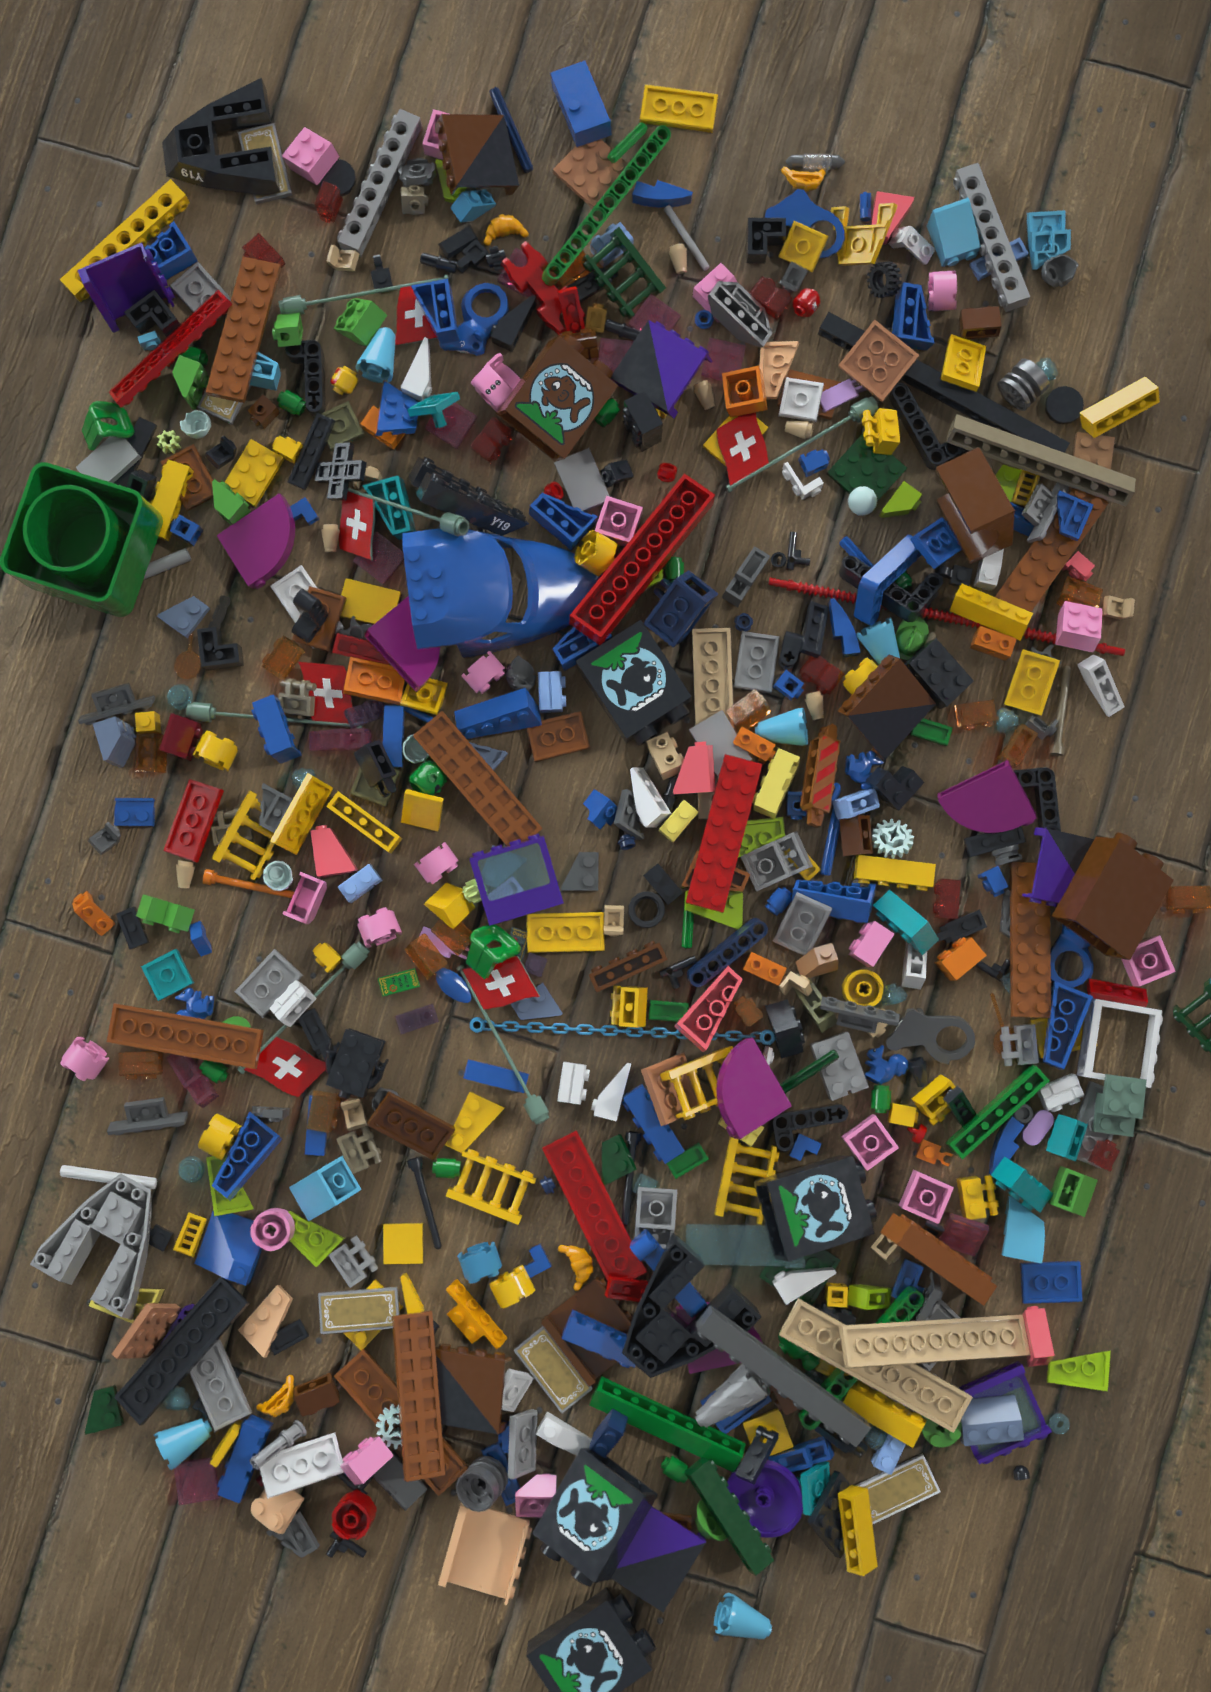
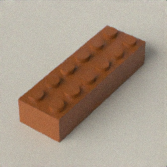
[880,1213,997,1306]

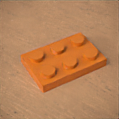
[343,657,405,705]

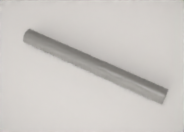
[664,205,710,271]

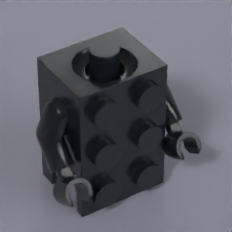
[325,1028,389,1099]

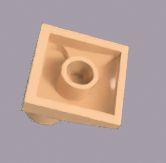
[251,1489,304,1534]

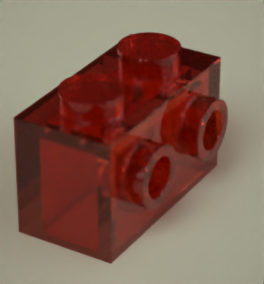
[933,879,961,920]

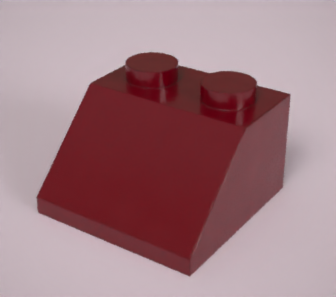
[159,713,203,761]

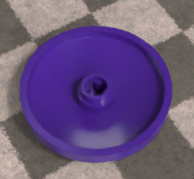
[727,1460,803,1538]

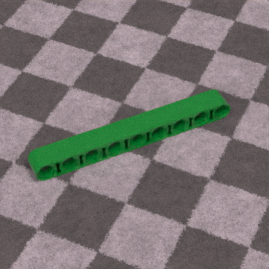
[798,1286,924,1430]

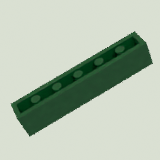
[684,1457,774,1576]

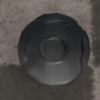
[319,159,356,197]
[1045,386,1084,424]

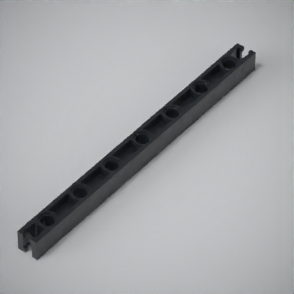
[818,312,1070,453]

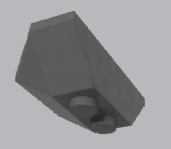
[708,281,773,348]

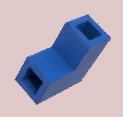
[290,497,320,526]
[190,921,212,957]
[788,1133,821,1161]
[524,1243,552,1278]

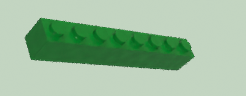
[589,1376,746,1472]

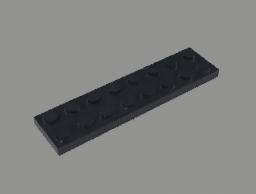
[114,1276,250,1425]

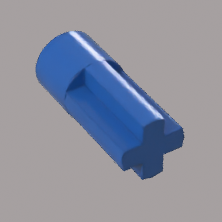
[860,192,871,222]

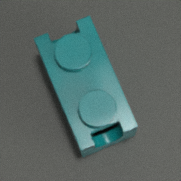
[1046,1114,1088,1161]

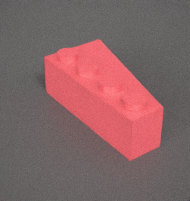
[674,966,742,1052]

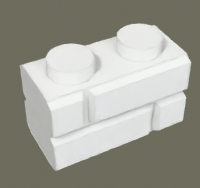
[269,980,317,1027]
[557,1062,590,1105]
[1037,1073,1084,1112]

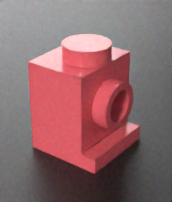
[1061,551,1095,582]

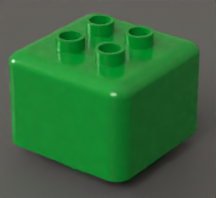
[0,462,163,617]

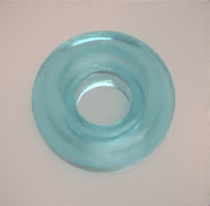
[1049,1413,1070,1434]

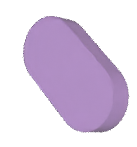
[1021,1110,1054,1145]

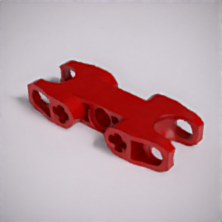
[501,241,585,335]

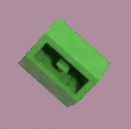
[333,298,387,346]
[172,355,209,410]
[212,479,251,525]
[1048,1166,1098,1217]

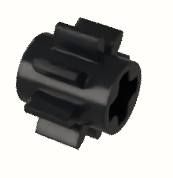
[485,246,506,271]

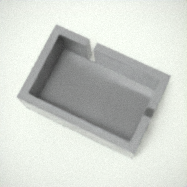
[809,1031,869,1101]

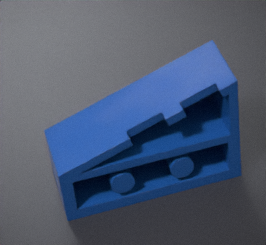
[411,279,459,344]
[892,282,934,351]
[529,493,598,551]
[553,627,612,671]
[252,694,302,764]

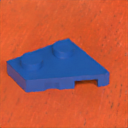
[1057,490,1093,541]

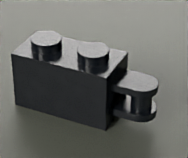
[354,740,396,798]

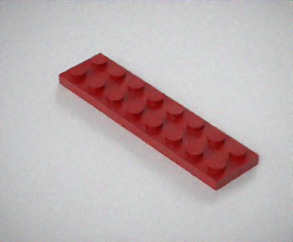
[109,290,233,408]
[685,754,762,913]
[542,1130,647,1281]

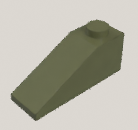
[792,973,837,1033]

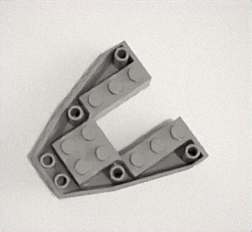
[30,1173,152,1320]

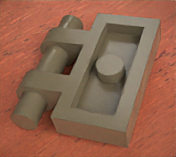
[279,678,317,716]
[211,808,254,847]
[336,1126,382,1174]

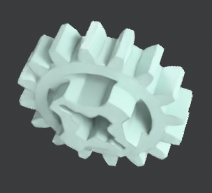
[872,819,914,859]
[376,1404,402,1449]

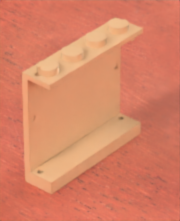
[438,1502,532,1605]

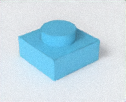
[138,331,161,350]

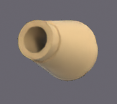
[668,244,687,274]
[694,380,715,410]
[785,421,814,440]
[321,524,340,552]
[804,691,824,720]
[176,860,196,888]

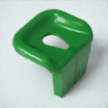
[82,401,134,450]
[466,924,521,979]

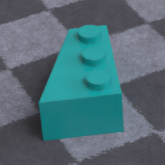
[362,475,416,540]
[873,889,939,956]
[991,1157,1054,1212]

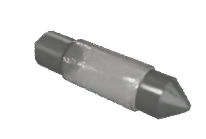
[785,154,845,170]

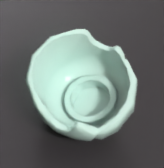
[180,410,211,439]
[848,486,877,516]
[402,734,429,764]
[263,861,293,891]

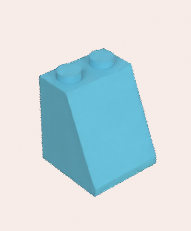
[926,198,981,267]
[289,1156,362,1221]

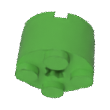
[920,1414,962,1447]

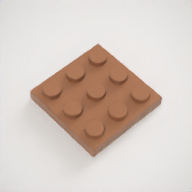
[553,139,628,209]
[838,320,919,402]
[641,1052,699,1126]
[112,1303,181,1359]

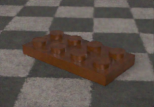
[367,1091,455,1160]

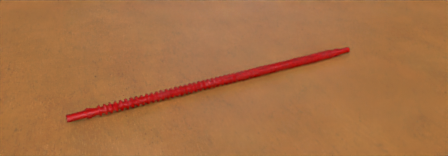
[768,577,1125,656]

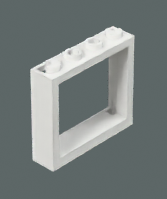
[1077,999,1163,1088]

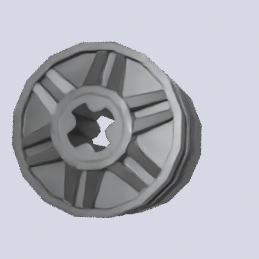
[998,359,1050,411]
[456,1456,508,1512]

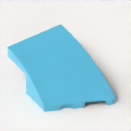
[1027,210,1071,270]
[1001,1196,1045,1264]

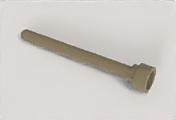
[1048,665,1071,756]

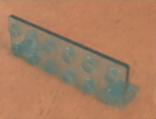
[686,1224,805,1268]

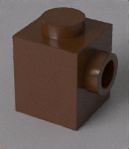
[248,395,280,429]

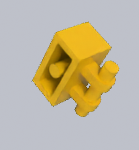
[862,408,900,455]
[610,985,648,1028]
[912,1074,955,1126]
[956,1175,999,1220]

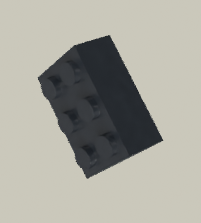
[622,390,663,452]
[905,638,974,709]

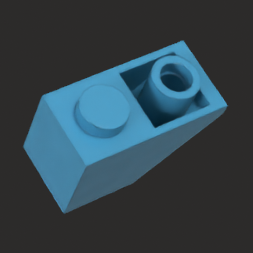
[450,189,496,222]

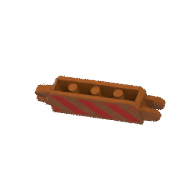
[800,724,840,828]

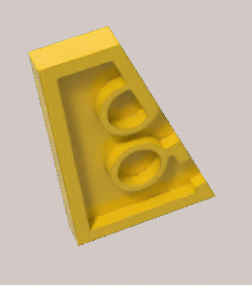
[445,1091,505,1153]

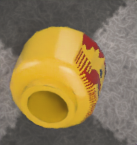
[330,366,358,396]

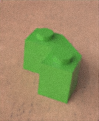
[136,894,195,933]

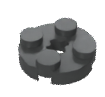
[398,158,436,187]

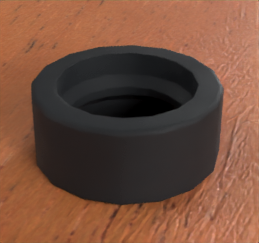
[628,892,665,928]

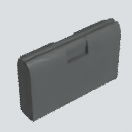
[372,1452,428,1511]

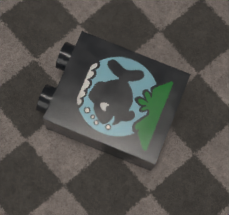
[576,620,692,746]
[754,1155,877,1262]
[532,1448,659,1586]
[526,1587,656,1692]

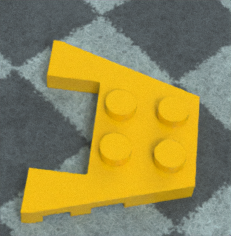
[831,203,898,266]

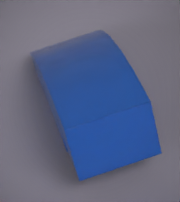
[632,180,693,208]
[828,598,861,658]
[383,705,404,767]
[463,1059,529,1093]
[989,1116,1024,1175]
[769,1436,834,1472]

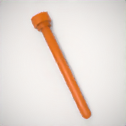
[203,869,295,898]

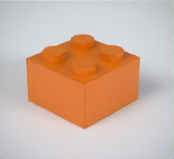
[722,366,768,417]
[935,937,987,981]

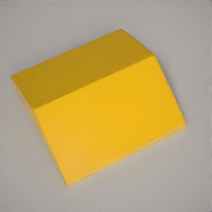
[400,678,448,715]
[424,882,475,929]

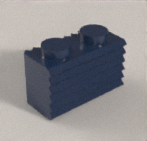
[589,1409,628,1458]

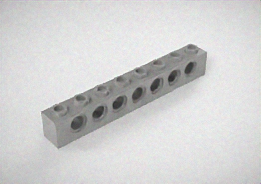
[337,109,422,257]
[953,163,1030,312]

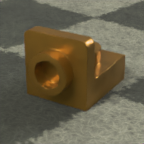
[585,303,608,333]

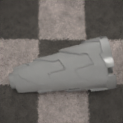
[695,1364,770,1427]

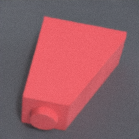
[870,191,914,245]
[673,741,716,794]
[311,825,358,878]
[1022,1306,1054,1367]

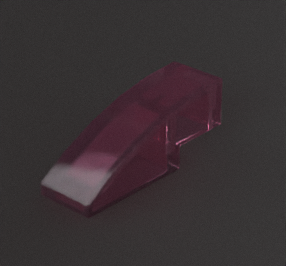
[309,728,371,751]
[166,1054,219,1108]

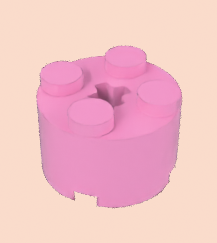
[928,271,957,311]
[462,651,505,694]
[414,842,459,884]
[357,907,402,948]
[60,1037,109,1081]
[251,1208,295,1251]

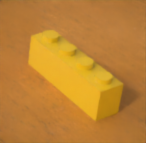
[1080,377,1160,438]
[150,459,194,542]
[950,584,1033,641]
[326,791,403,854]
[854,855,936,891]
[843,1380,927,1448]
[838,1485,878,1576]

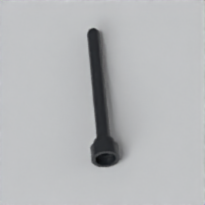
[622,1131,641,1226]
[407,1156,442,1250]

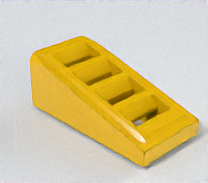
[1011,469,1040,507]
[173,1212,207,1258]
[400,1273,425,1314]

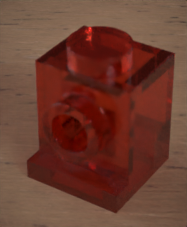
[1088,1139,1120,1172]

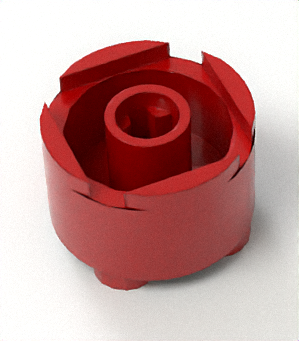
[331,1490,377,1540]

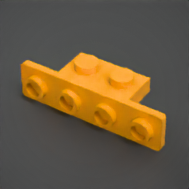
[446,1279,507,1349]

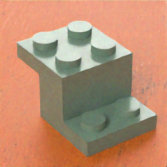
[1092,1074,1147,1137]

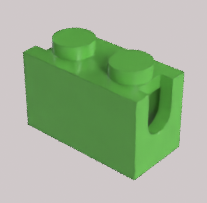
[272,312,303,347]

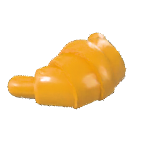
[781,167,826,193]
[484,214,529,246]
[558,1245,594,1291]
[256,1375,294,1417]

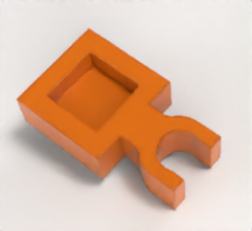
[915,1139,953,1166]

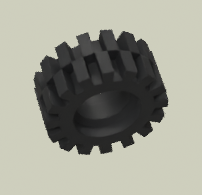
[867,261,902,298]

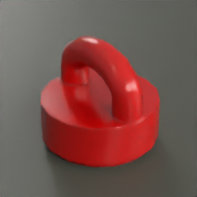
[657,463,678,482]
[544,481,563,499]
[907,1124,927,1144]

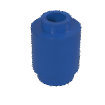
[765,887,792,916]

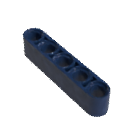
[687,918,768,987]

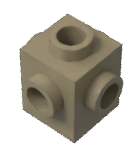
[401,185,428,215]

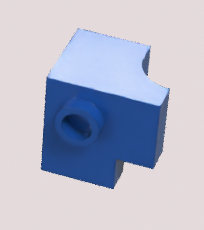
[583,789,618,830]

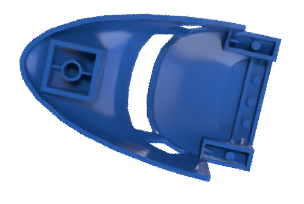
[402,528,603,658]

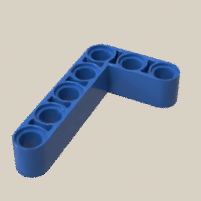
[854,534,922,626]
[630,1229,707,1318]

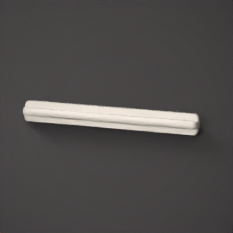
[60,1165,157,1189]

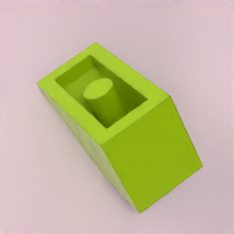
[879,481,922,518]
[847,1284,892,1310]

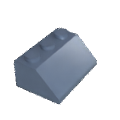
[93,717,137,768]
[960,1394,1024,1446]

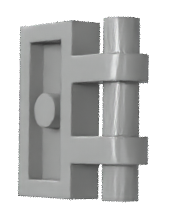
[1000,1024,1039,1066]
[328,1235,378,1288]

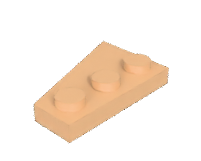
[759,341,799,399]
[238,1285,293,1358]

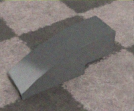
[722,546,770,608]

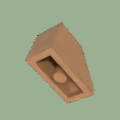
[795,943,838,978]

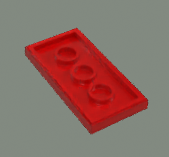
[163,779,224,863]

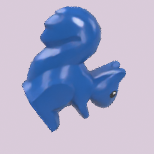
[845,751,884,790]
[175,987,214,1019]
[864,1045,909,1085]

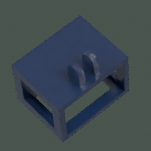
[643,570,718,648]

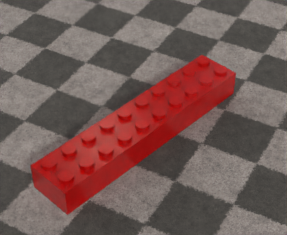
[569,473,715,645]

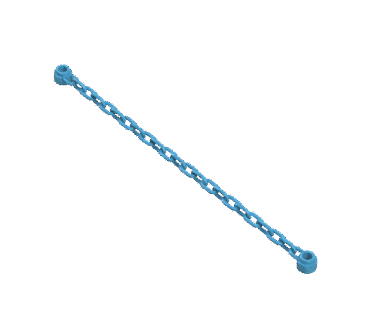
[469,1017,775,1045]

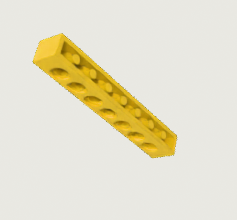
[60,179,190,302]

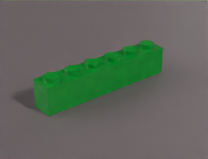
[945,1065,1050,1160]

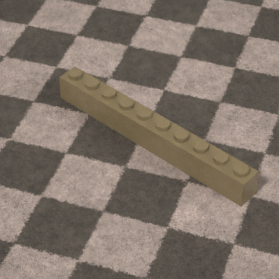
[947,414,1136,507]

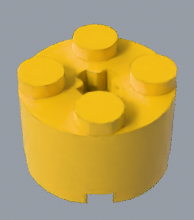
[574,530,617,576]
[843,657,878,695]
[193,730,238,771]
[842,969,884,1006]
[198,1113,242,1161]
[488,1265,535,1309]

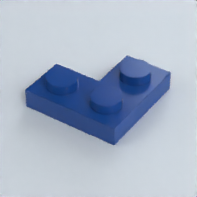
[890,1258,924,1301]

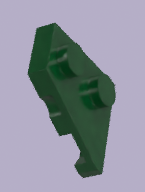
[602,1134,637,1186]
[85,1385,124,1435]

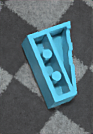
[250,352,281,391]

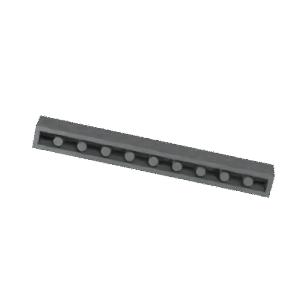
[696,1305,871,1447]

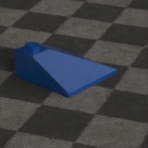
[194,1209,262,1286]

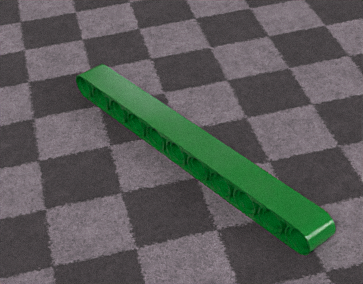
[542,125,671,286]

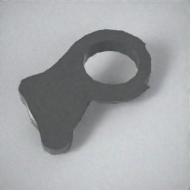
[886,1008,975,1064]

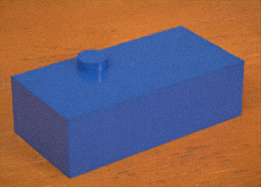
[550,61,612,147]

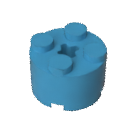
[457,1242,502,1284]

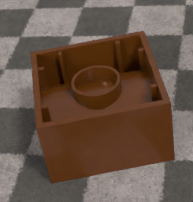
[936,447,1015,564]

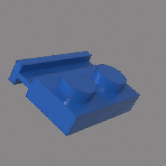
[114,798,155,826]

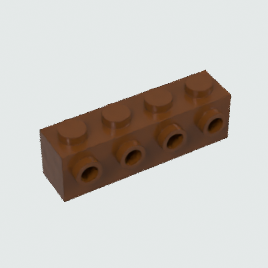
[589,941,668,992]

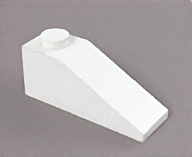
[401,337,432,401]
[974,549,1004,591]
[1077,655,1124,717]
[630,767,672,828]
[901,942,927,990]
[591,1062,631,1121]
[772,1267,836,1305]
[536,1411,592,1456]

